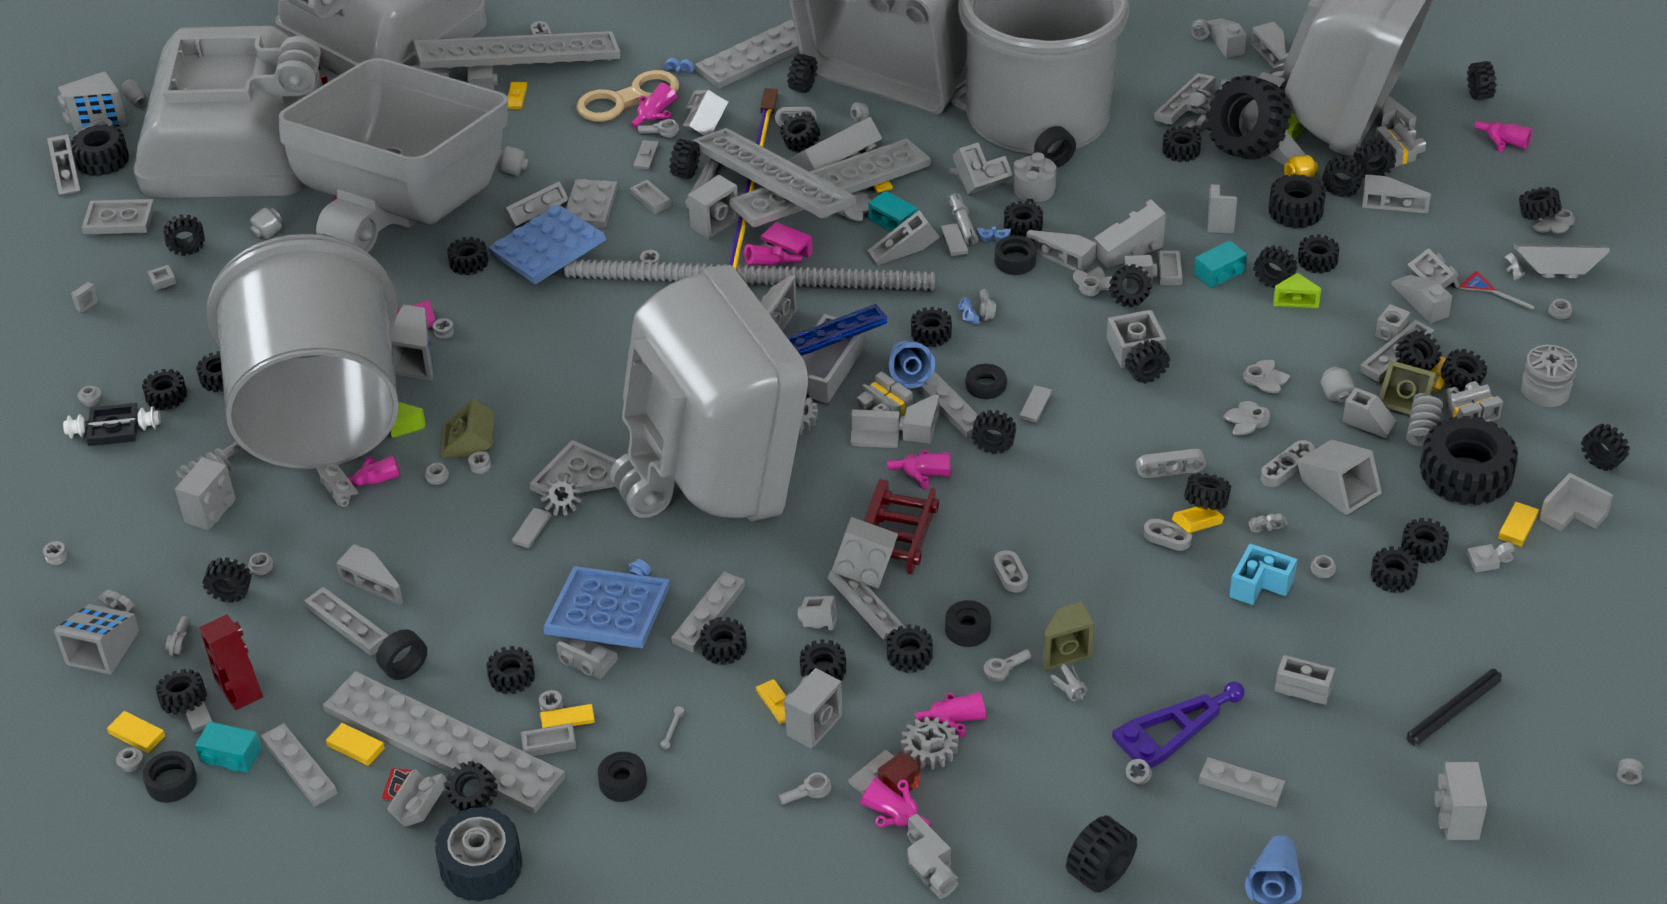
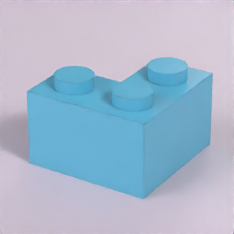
[1229,543,1297,605]

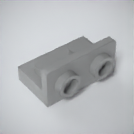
[1407,248,1460,288]
[556,638,618,680]
[387,769,449,827]

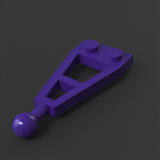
[1112,681,1245,772]

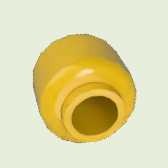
[1284,155,1318,178]

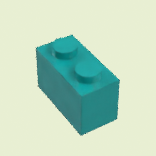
[868,191,918,232]
[1194,241,1247,288]
[195,722,262,773]

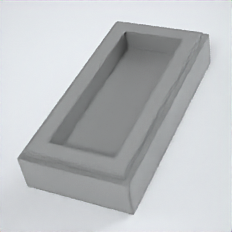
[630,180,672,214]
[1157,251,1183,285]
[521,723,577,756]

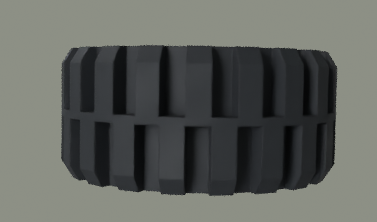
[1207,75,1291,160]
[1420,416,1518,505]

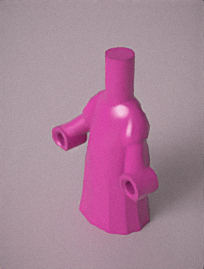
[631,82,678,129]
[1474,121,1533,152]
[743,244,802,266]
[887,450,951,489]
[348,454,401,486]
[915,691,986,737]
[860,777,932,828]

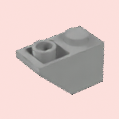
[1342,387,1397,438]

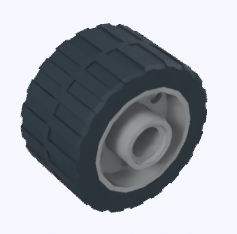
[435,807,522,901]

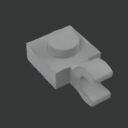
[1467,542,1515,573]

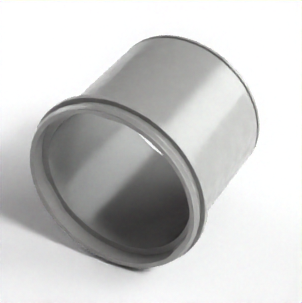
[958,0,1129,155]
[207,234,399,469]

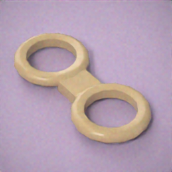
[576,70,679,122]

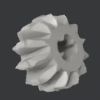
[541,475,582,516]

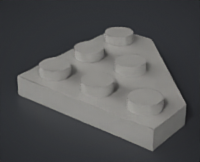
[530,440,617,497]

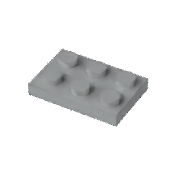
[566,179,618,228]
[82,199,155,235]

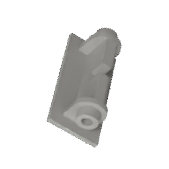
[316,465,358,507]

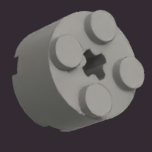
[1013,153,1056,202]

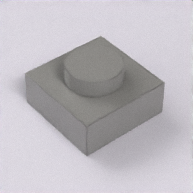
[147,265,177,291]
[71,282,99,313]

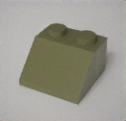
[1379,360,1439,415]
[440,398,495,458]
[1043,602,1094,671]

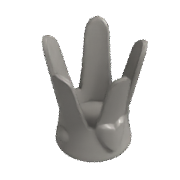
[1051,664,1087,701]

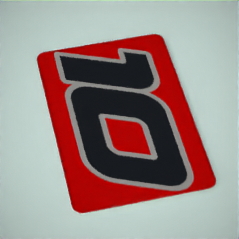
[382,768,412,800]

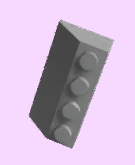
[788,116,882,172]
[761,275,797,332]

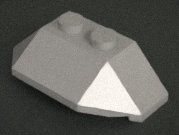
[1514,244,1610,278]

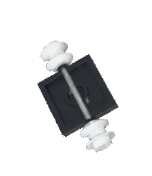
[63,403,161,446]

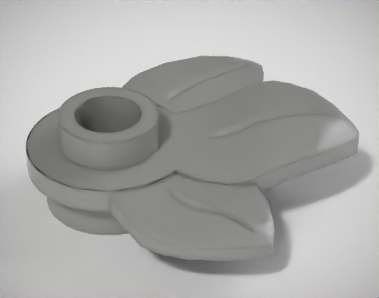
[837,192,872,221]
[1533,209,1575,234]
[1073,267,1112,296]
[1243,360,1290,393]
[1223,401,1271,436]

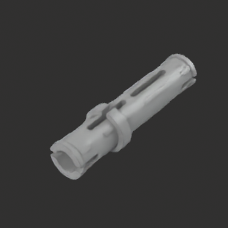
[948,193,978,246]

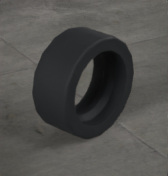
[1034,126,1076,168]
[994,235,1037,275]
[376,629,427,680]
[143,751,197,803]

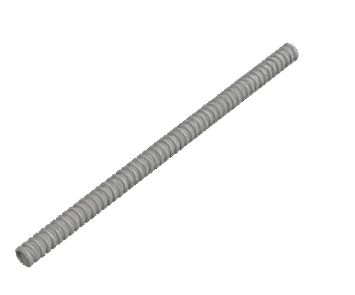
[564,259,936,291]

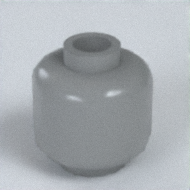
[497,146,529,176]
[250,207,283,239]
[1320,367,1355,403]

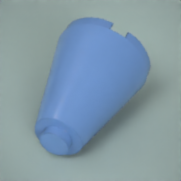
[889,340,935,388]
[1245,835,1302,904]

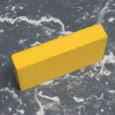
[1498,501,1539,547]
[1172,506,1224,533]
[107,711,165,754]
[326,723,385,766]

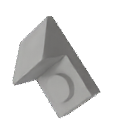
[1381,96,1416,129]

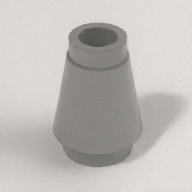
[121,79,147,108]

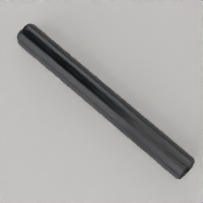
[1406,668,1502,746]

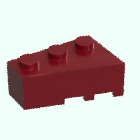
[199,614,263,711]

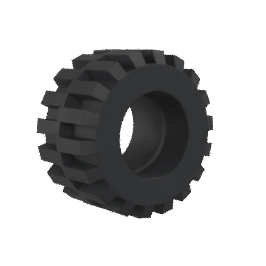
[71,124,129,176]
[1269,174,1326,228]
[1066,815,1138,893]

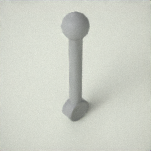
[660,706,684,750]

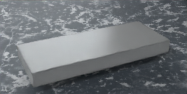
[633,140,659,170]
[941,223,968,256]
[1019,385,1052,423]
[512,508,552,549]
[186,701,212,733]
[848,750,901,794]

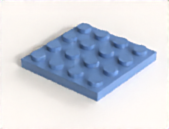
[488,204,606,284]
[544,566,670,648]

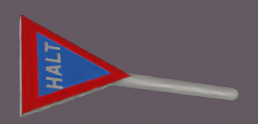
[1458,271,1535,310]

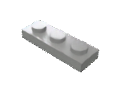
[503,181,569,228]
[1199,757,1285,808]

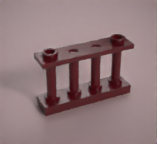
[864,479,939,575]

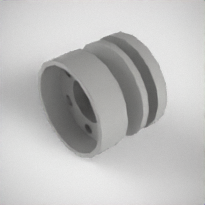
[1521,344,1577,407]

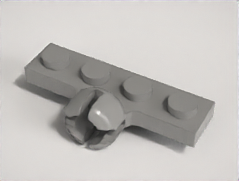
[1154,73,1216,124]

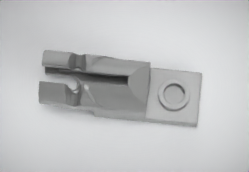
[907,814,959,899]

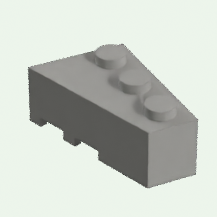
[1094,199,1166,269]

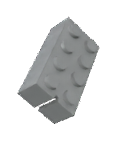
[798,314,867,403]

